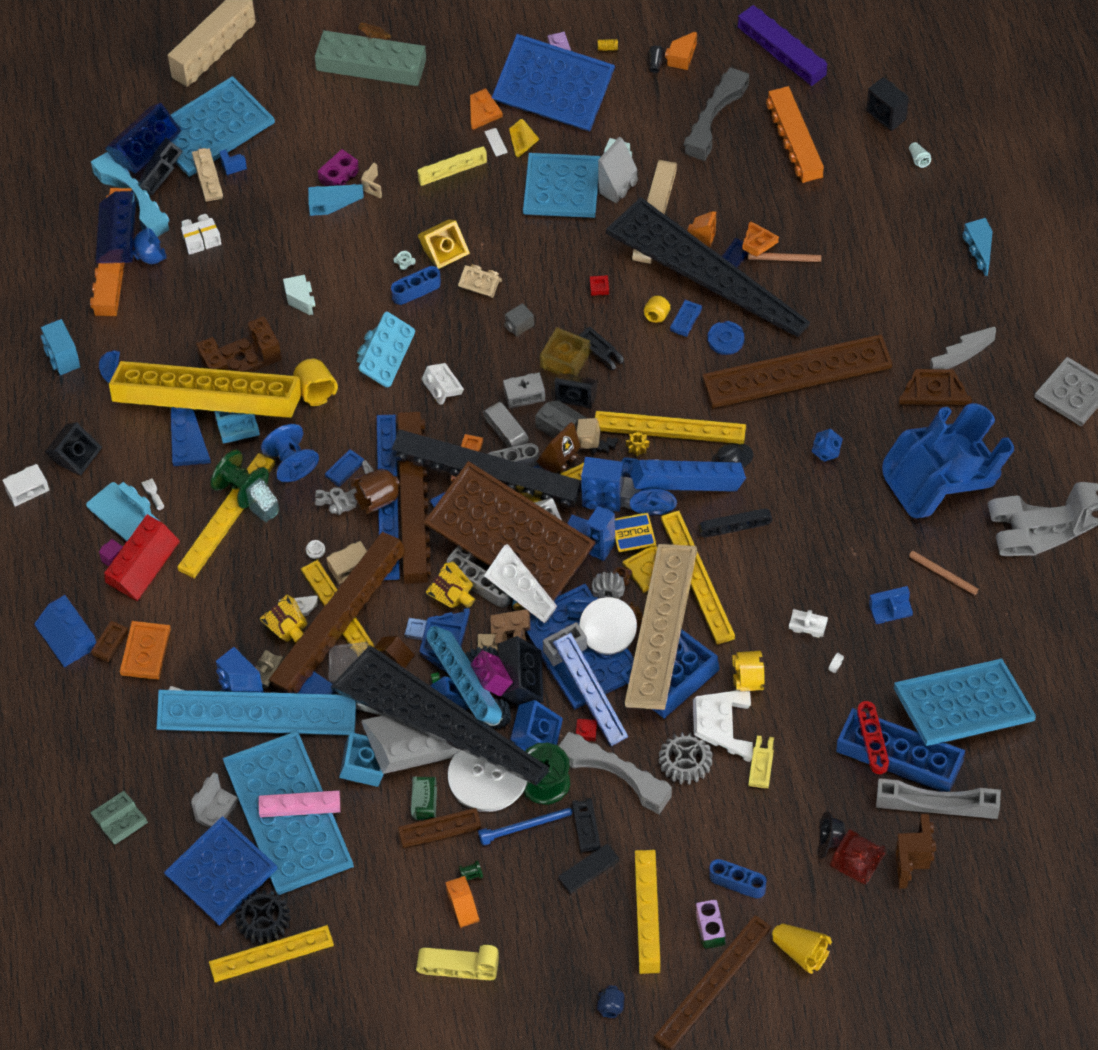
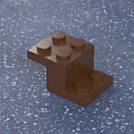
[895,814,936,889]

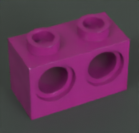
[318,149,359,186]
[470,650,513,696]

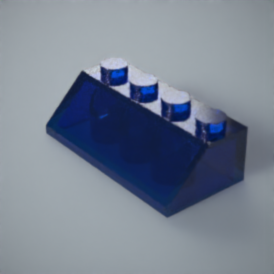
[105,103,182,173]
[96,191,136,263]

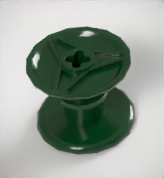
[210,449,269,509]
[523,742,571,805]

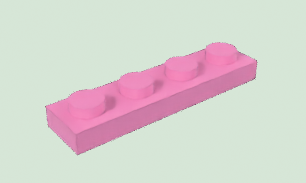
[259,791,341,817]

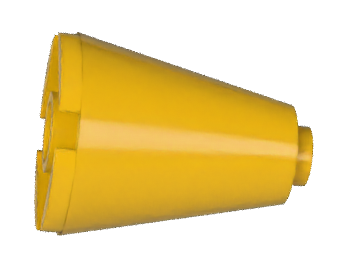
[772,923,832,974]

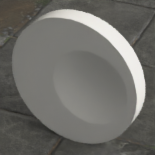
[580,597,637,655]

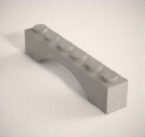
[559,732,672,814]
[876,779,1001,819]

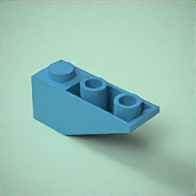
[308,184,364,216]
[962,218,993,276]

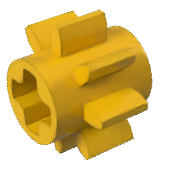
[626,431,649,456]

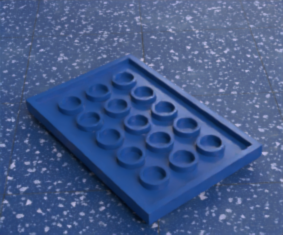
[492,34,615,132]
[525,584,634,710]

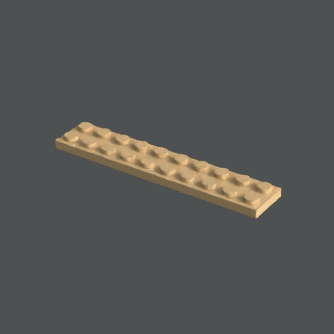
[625,544,697,710]

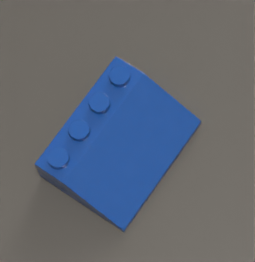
[620,629,720,718]

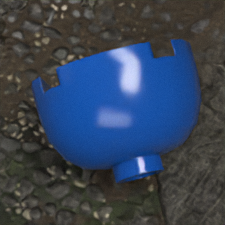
[133,227,167,264]

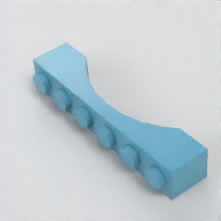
[91,151,169,237]

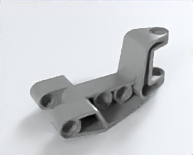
[988,482,1098,556]

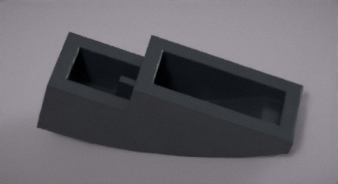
[138,137,183,195]

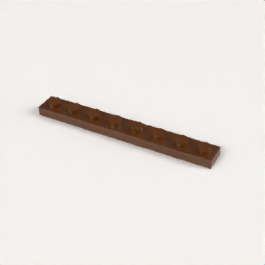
[654,915,772,1050]

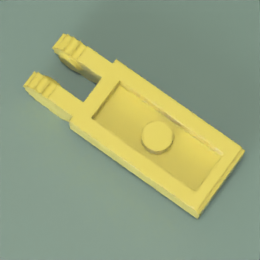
[749,735,774,789]

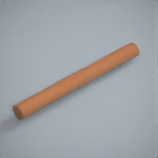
[748,252,821,262]
[909,551,979,595]

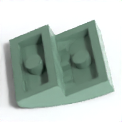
[91,791,148,845]

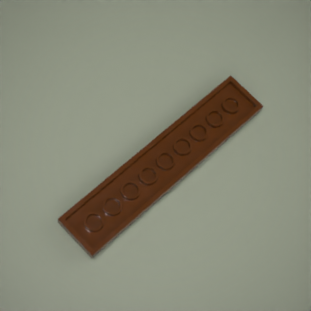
[702,334,893,408]

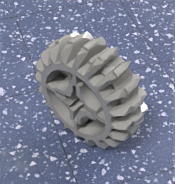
[659,732,713,785]

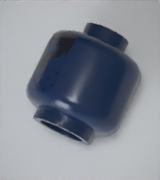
[597,985,625,1018]

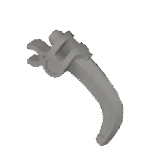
[315,460,374,515]

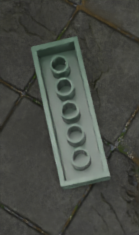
[315,30,426,86]

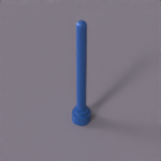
[478,808,573,846]

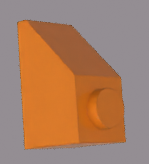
[665,32,697,70]
[687,211,716,248]
[445,876,479,928]

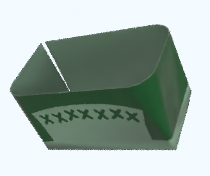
[411,777,437,820]

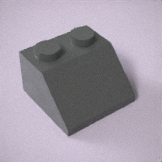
[535,400,588,439]

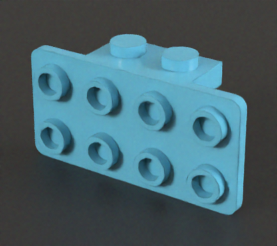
[356,312,415,388]
[87,482,159,542]

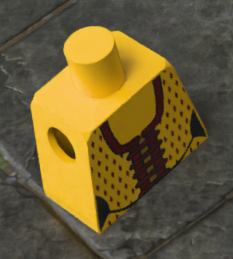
[426,562,475,608]
[260,594,307,643]

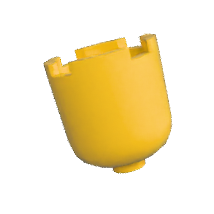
[293,358,338,406]

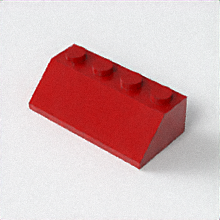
[104,514,180,602]

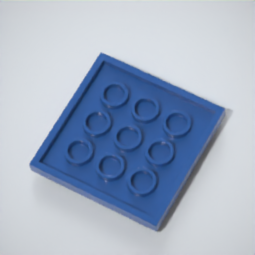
[164,816,278,926]

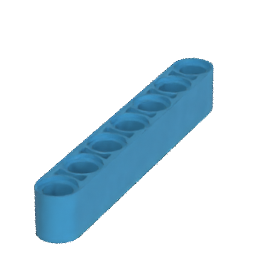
[427,626,502,725]

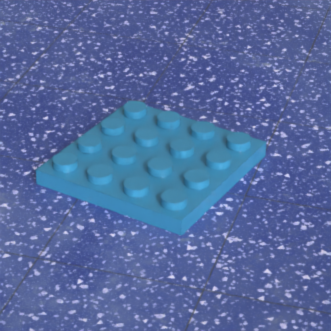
[523,153,600,218]

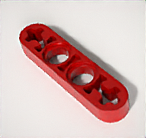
[857,701,889,774]

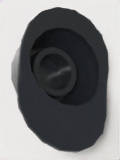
[711,443,753,468]
[818,811,845,859]

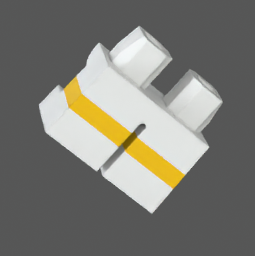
[181,214,221,255]

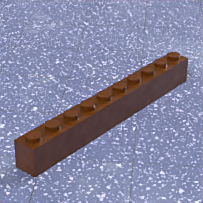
[398,412,431,584]
[268,532,406,694]

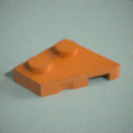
[470,88,503,130]
[742,222,779,257]

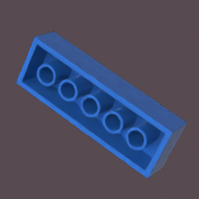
[836,708,965,792]

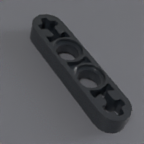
[698,508,773,538]

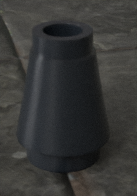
[648,45,665,73]

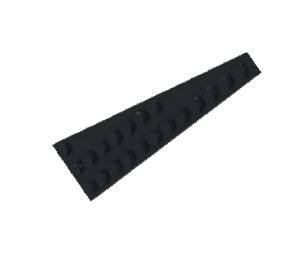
[605,197,810,337]
[331,645,549,785]

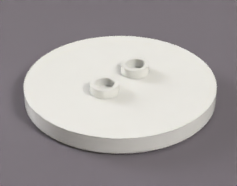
[448,750,527,812]

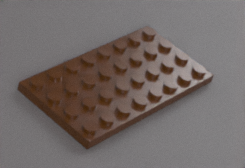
[424,461,595,602]

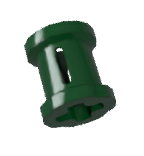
[458,860,483,881]

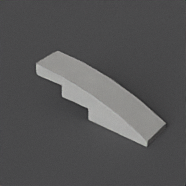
[930,327,996,369]

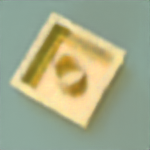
[540,327,590,376]

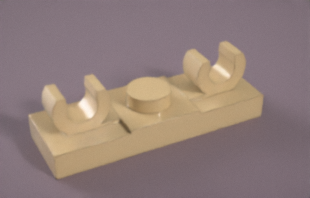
[192,148,223,202]

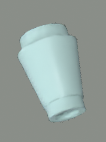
[909,142,931,168]

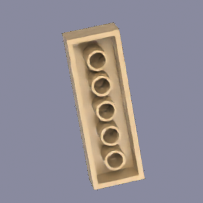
[168,0,256,87]

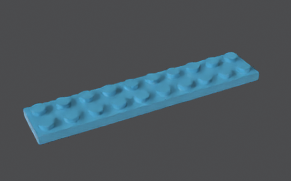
[157,690,356,735]

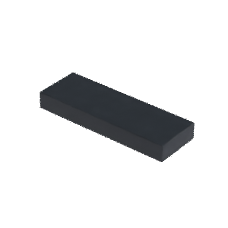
[558,844,619,894]

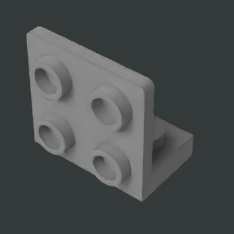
[191,773,238,828]

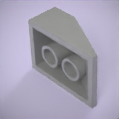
[598,137,638,203]

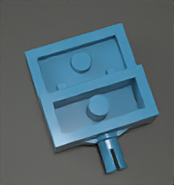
[214,411,260,444]

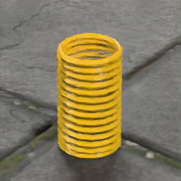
[597,39,618,51]

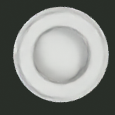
[828,653,844,673]

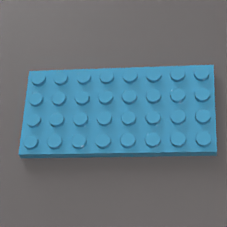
[223,731,354,895]

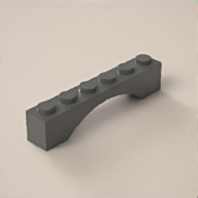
[684,67,749,161]

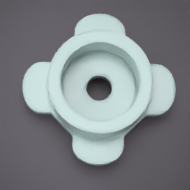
[394,251,415,270]

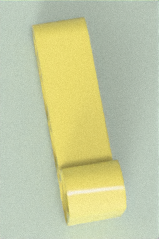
[416,945,499,980]

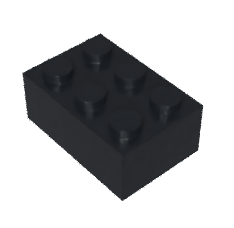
[498,636,544,706]

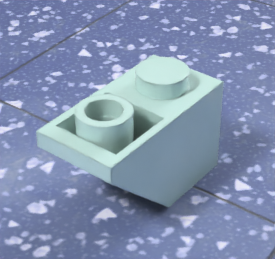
[283,275,315,315]

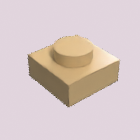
[478,634,498,651]

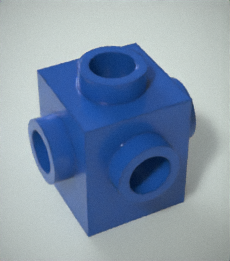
[812,429,843,462]

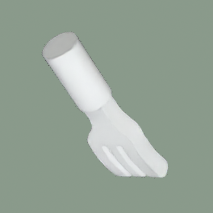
[141,478,164,510]

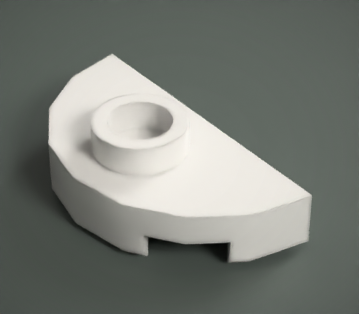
[279,596,318,616]

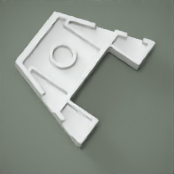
[693,690,753,762]

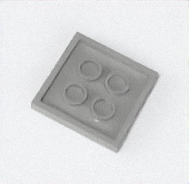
[1035,357,1098,427]

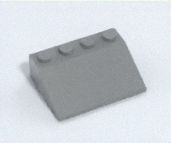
[362,715,459,774]

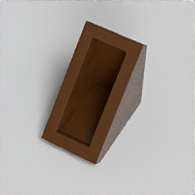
[374,636,415,669]

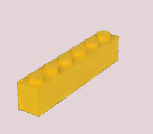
[635,850,660,974]

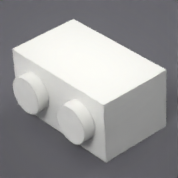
[2,464,49,506]

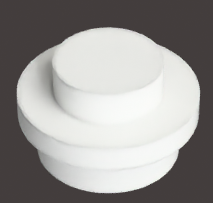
[306,540,325,559]

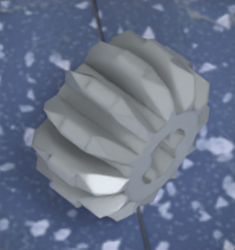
[592,571,625,599]

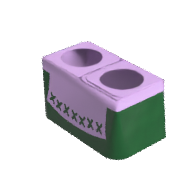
[695,900,726,949]

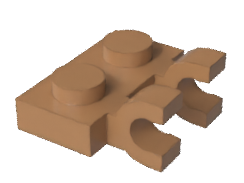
[491,609,530,645]

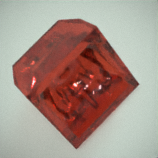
[830,829,886,885]

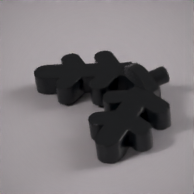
[590,437,618,454]

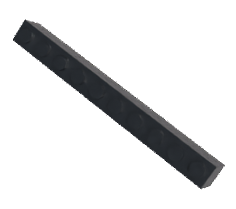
[392,429,581,508]

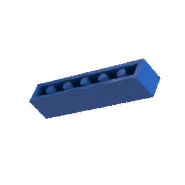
[630,460,746,491]

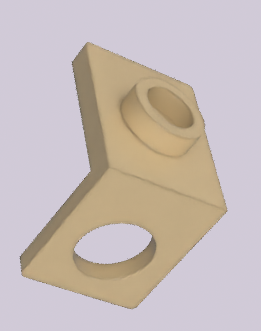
[361,163,382,198]

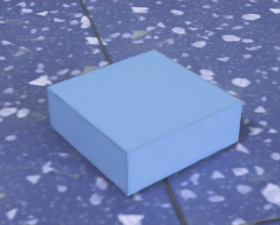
[405,618,427,640]

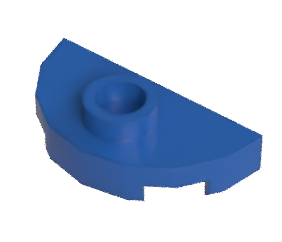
[99,350,120,383]

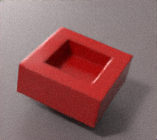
[590,275,609,296]
[576,719,597,741]

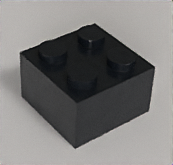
[866,77,909,131]

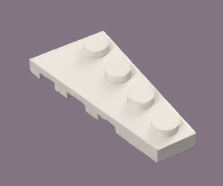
[484,544,557,623]

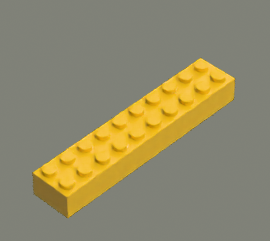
[109,361,301,418]

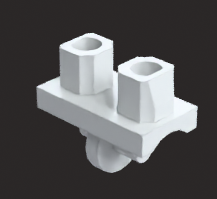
[789,609,828,638]

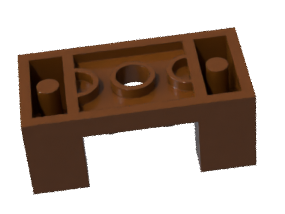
[196,316,282,372]

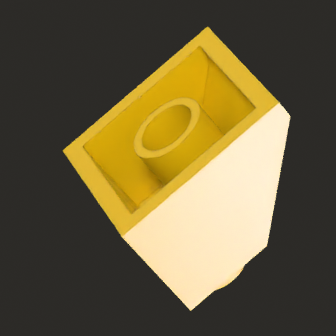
[418,219,470,269]

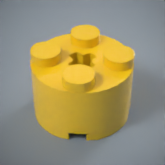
[732,651,765,692]

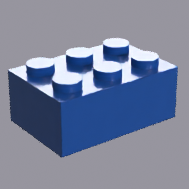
[581,457,624,512]

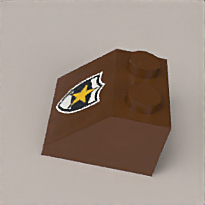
[536,422,581,474]

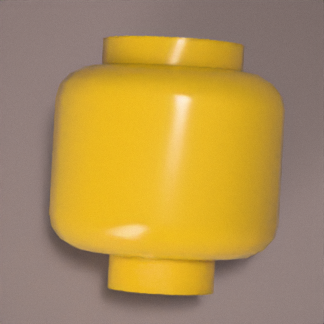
[644,296,670,323]

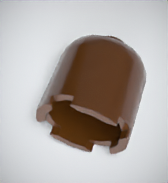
[351,469,400,514]

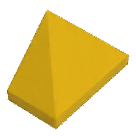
[509,119,539,157]

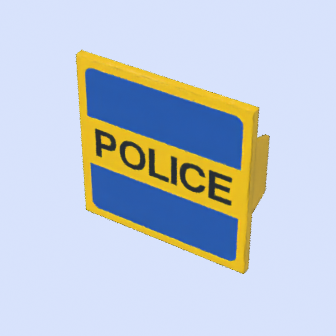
[615,513,656,552]

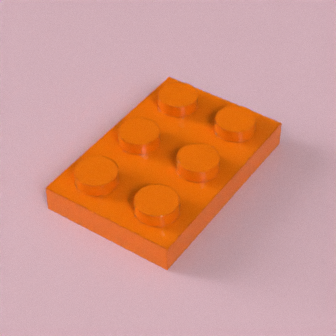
[120,621,171,680]

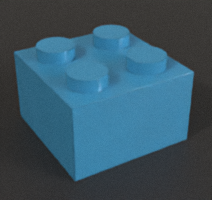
[40,319,80,375]
[339,732,383,787]

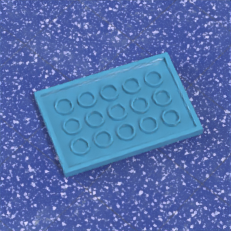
[147,76,275,177]
[893,659,1036,746]

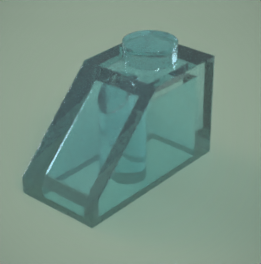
[246,478,280,522]

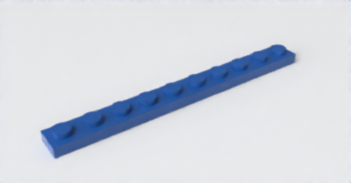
[377,414,400,580]

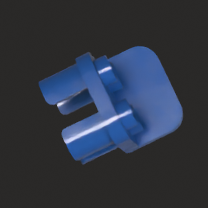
[882,403,1014,518]

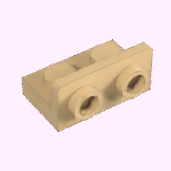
[458,264,502,298]

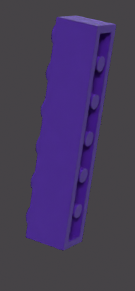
[738,5,827,86]

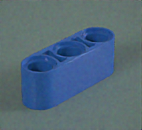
[391,266,441,305]
[709,859,766,898]

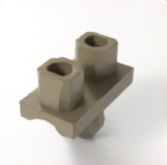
[255,650,283,689]

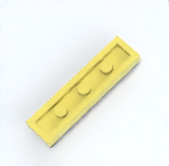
[417,146,487,186]

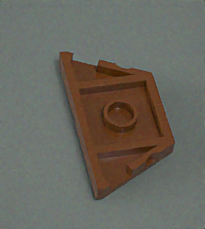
[899,369,972,405]

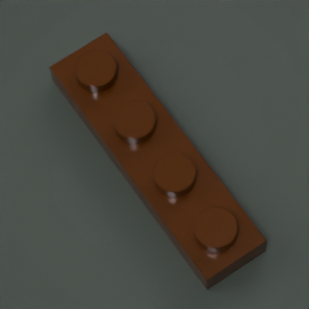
[398,808,482,848]

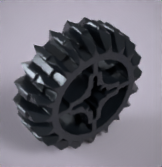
[235,890,291,945]

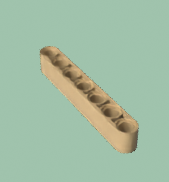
[632,160,677,264]

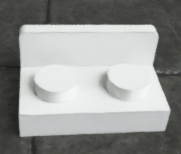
[422,363,464,405]

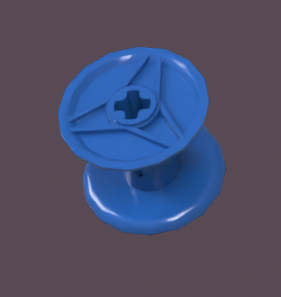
[261,424,319,482]
[629,463,677,515]

